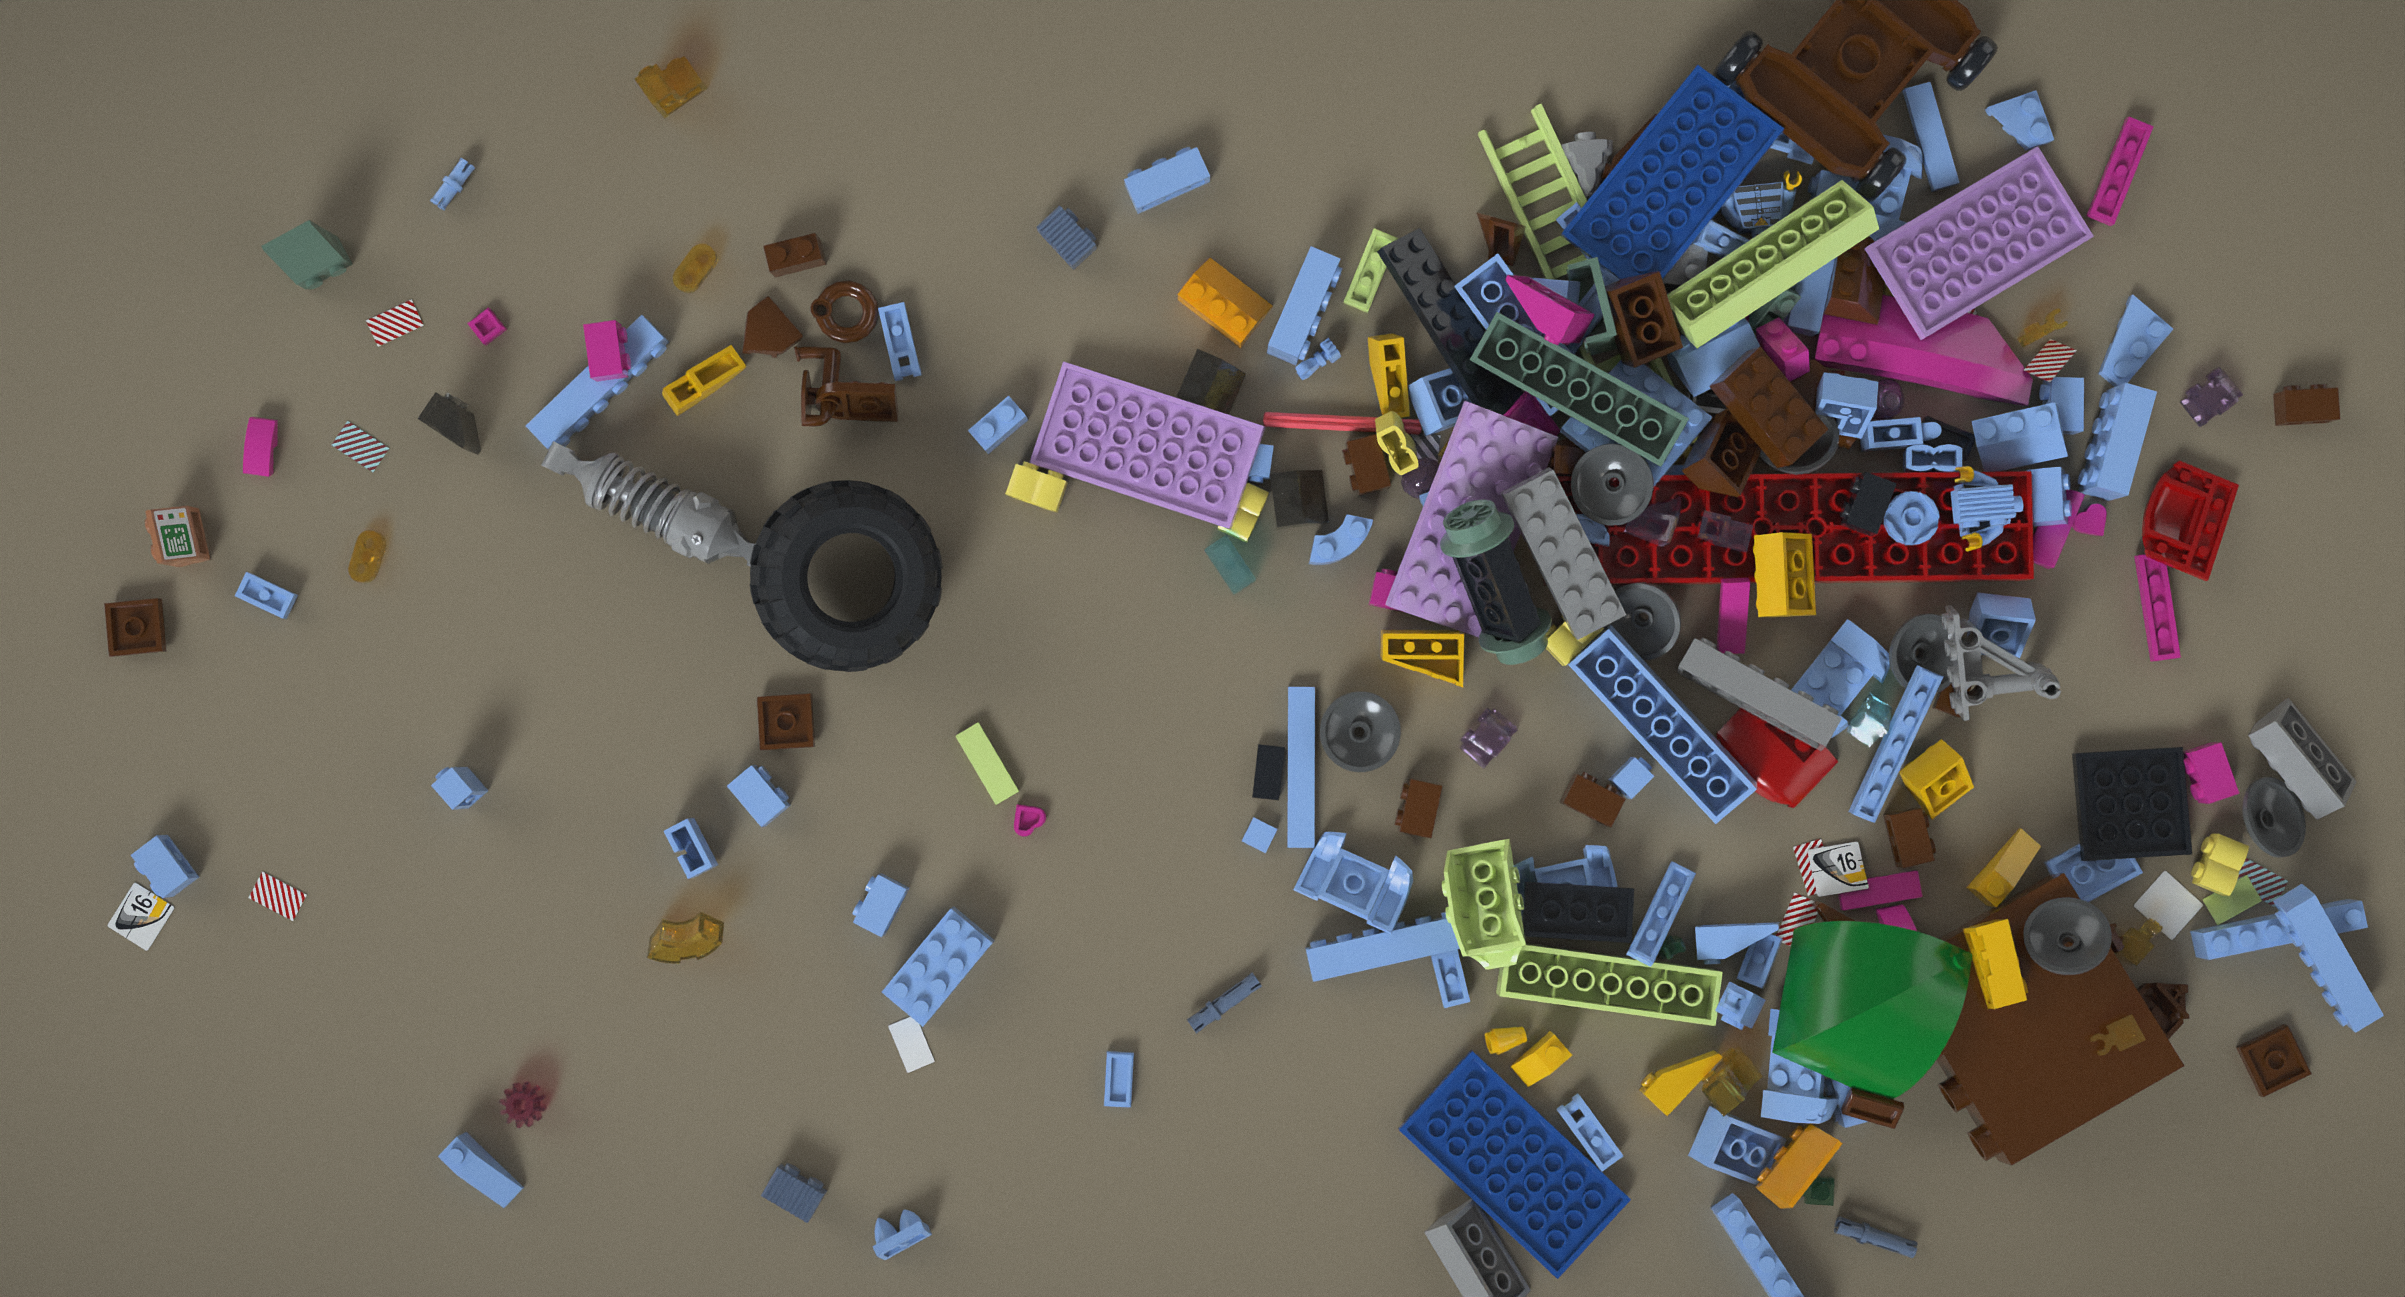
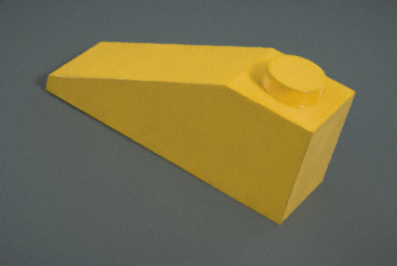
[1368,333,1410,418]
[1966,828,2041,907]
[1639,1050,1723,1116]

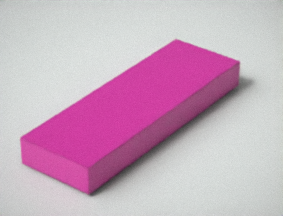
[1716,578,1750,654]
[1838,870,1923,910]

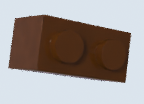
[763,233,826,278]
[2273,384,2341,426]
[1342,434,1391,496]
[1560,772,1626,828]
[1394,779,1442,838]
[1883,807,1936,868]

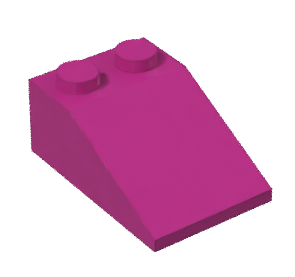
[1505,275,1595,345]

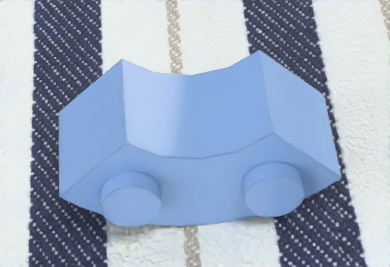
[1309,514,1373,565]

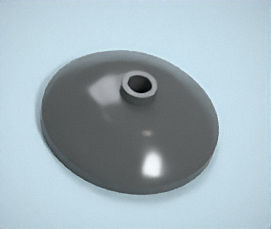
[1760,415,1839,475]
[1571,444,1654,525]
[1602,582,1681,660]
[1889,614,1952,693]
[1320,692,1401,772]
[2242,777,2306,858]
[2024,897,2112,975]

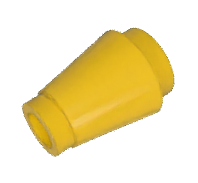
[1485,1026,1527,1055]

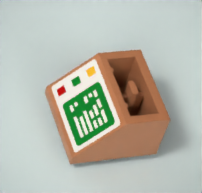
[145,506,211,567]

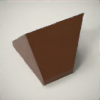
[1477,213,1526,266]

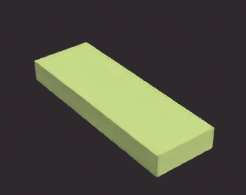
[1343,228,1398,313]
[955,722,1019,805]

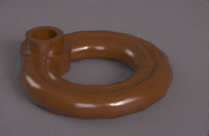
[810,280,879,343]

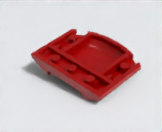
[2142,460,2239,581]
[1716,708,1838,808]

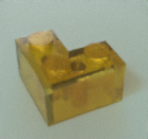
[635,56,708,119]

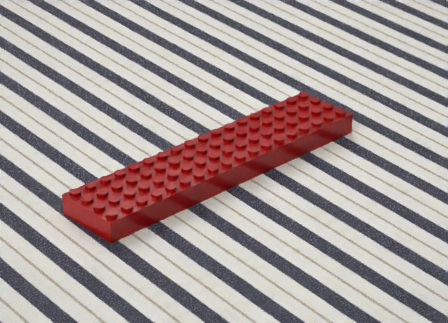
[1543,471,2034,586]

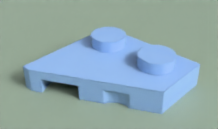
[1985,90,2054,151]

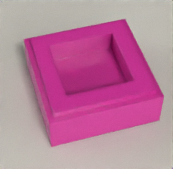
[467,307,507,346]

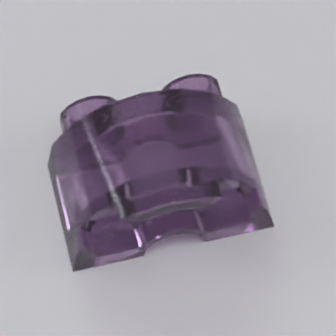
[2180,367,2243,427]
[1459,708,1518,769]

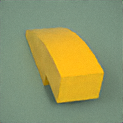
[662,345,746,416]

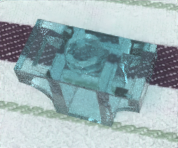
[1847,693,1892,747]

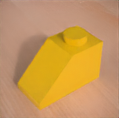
[1510,1031,1572,1087]

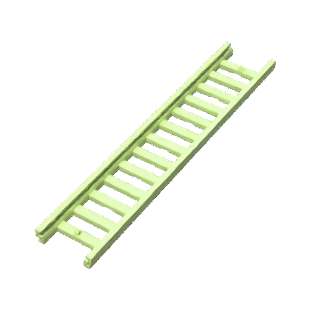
[1478,104,1698,445]

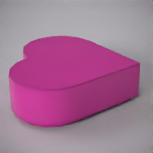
[2072,504,2107,536]
[1014,804,1046,837]

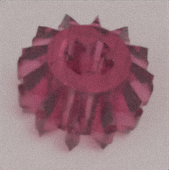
[499,1081,547,1128]

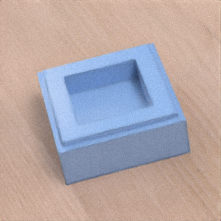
[1242,817,1277,853]

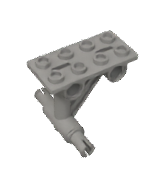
[1942,605,2061,721]

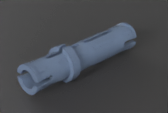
[1187,972,1262,1034]
[1834,1216,1918,1258]

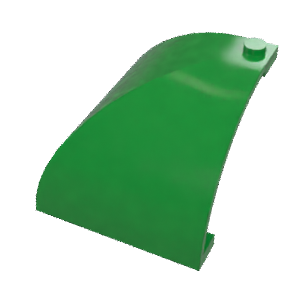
[1772,921,1972,1099]

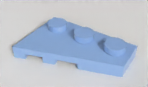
[2098,294,2173,387]

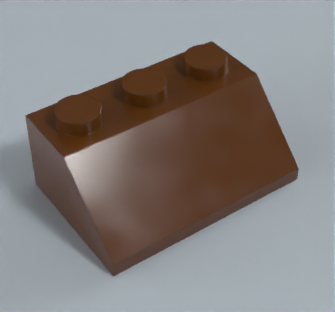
[1824,236,1885,325]
[1605,271,1683,368]
[1681,408,1762,497]

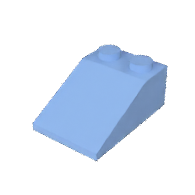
[1408,368,1472,436]
[1688,1106,1787,1185]

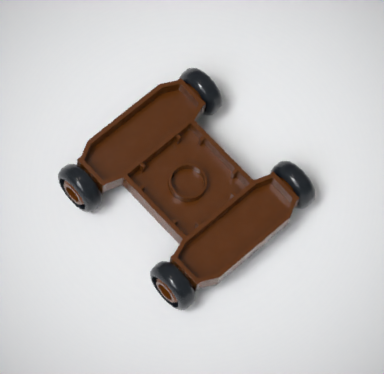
[1713,0,1998,202]

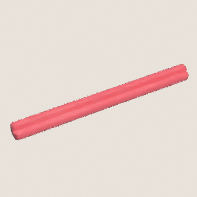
[1263,412,1422,435]

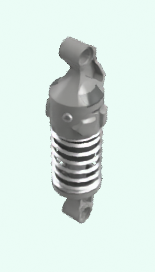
[541,441,754,567]

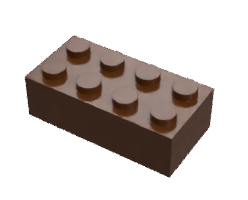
[1709,346,1828,468]

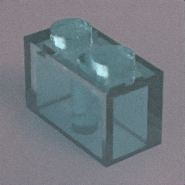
[1204,535,1256,596]

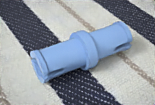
[430,158,475,211]

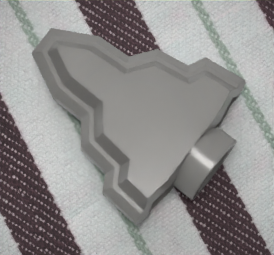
[1561,132,1613,198]

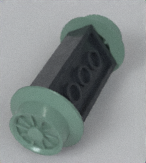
[1440,499,1552,665]

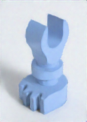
[1295,338,1341,380]

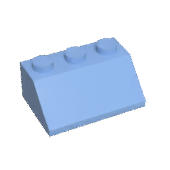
[1667,318,1760,397]
[1972,402,2068,472]

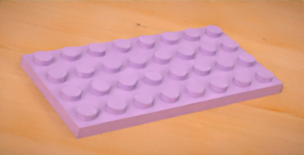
[1864,146,2094,340]
[1029,362,1265,530]
[1385,401,1559,637]

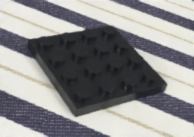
[2072,747,2193,861]

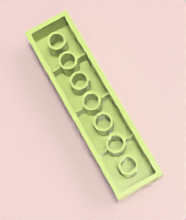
[1667,180,1879,348]
[1496,943,1723,1026]

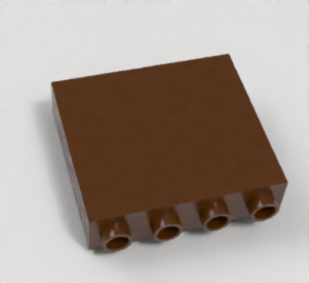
[1937,873,2185,1166]

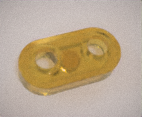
[673,244,717,293]
[348,530,386,583]

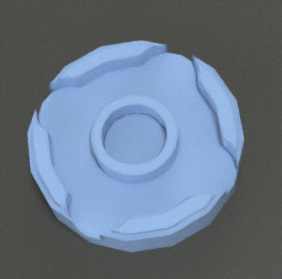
[1884,491,1939,545]

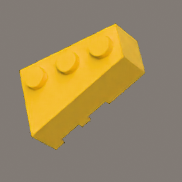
[1380,630,1464,687]
[1963,919,2028,1009]

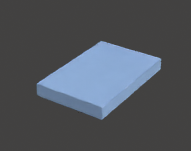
[2044,844,2143,902]

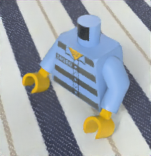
[1721,170,1802,239]

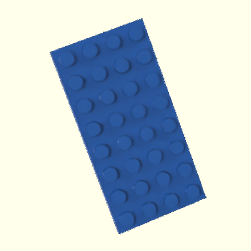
[1561,65,1784,281]
[1398,1050,1631,1279]

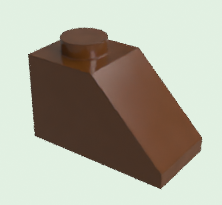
[1546,445,1583,476]

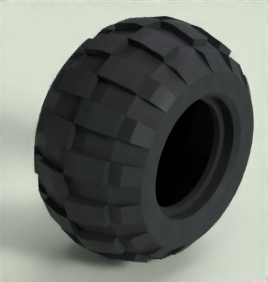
[749,480,943,672]

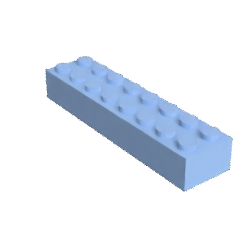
[1568,624,1757,824]

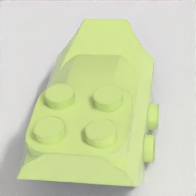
[1442,838,1526,970]

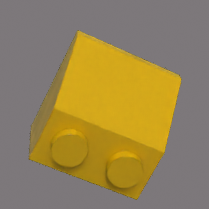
[1899,739,1974,819]

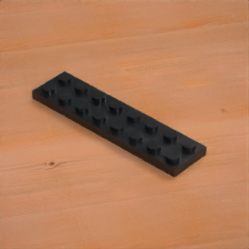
[1377,228,1523,415]

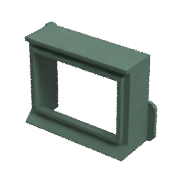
[1566,257,1617,355]

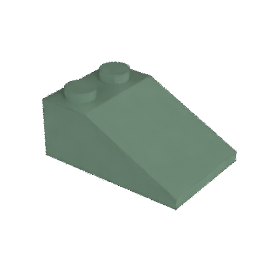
[261,220,353,290]

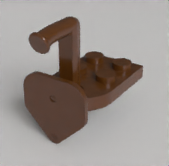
[794,346,898,427]

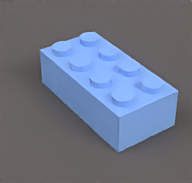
[1267,246,1343,366]
[2078,383,2157,501]
[882,907,995,1027]

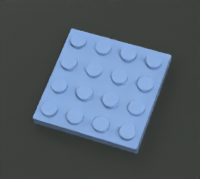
[1560,360,1713,486]

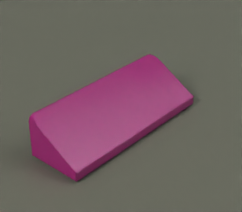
[2033,489,2085,569]

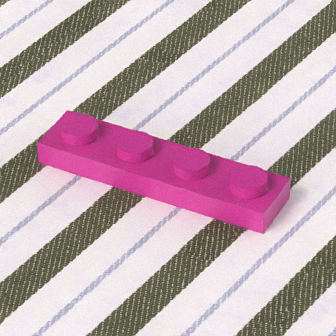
[2086,117,2154,226]
[2134,554,2181,662]

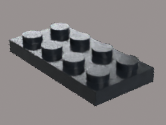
[1522,882,1634,943]

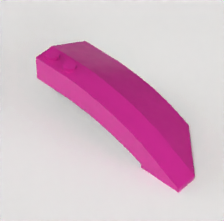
[1814,295,2033,406]

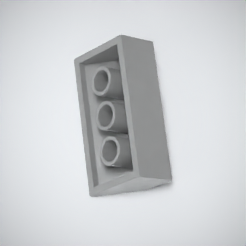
[2248,698,2356,820]
[1424,1199,1531,1297]

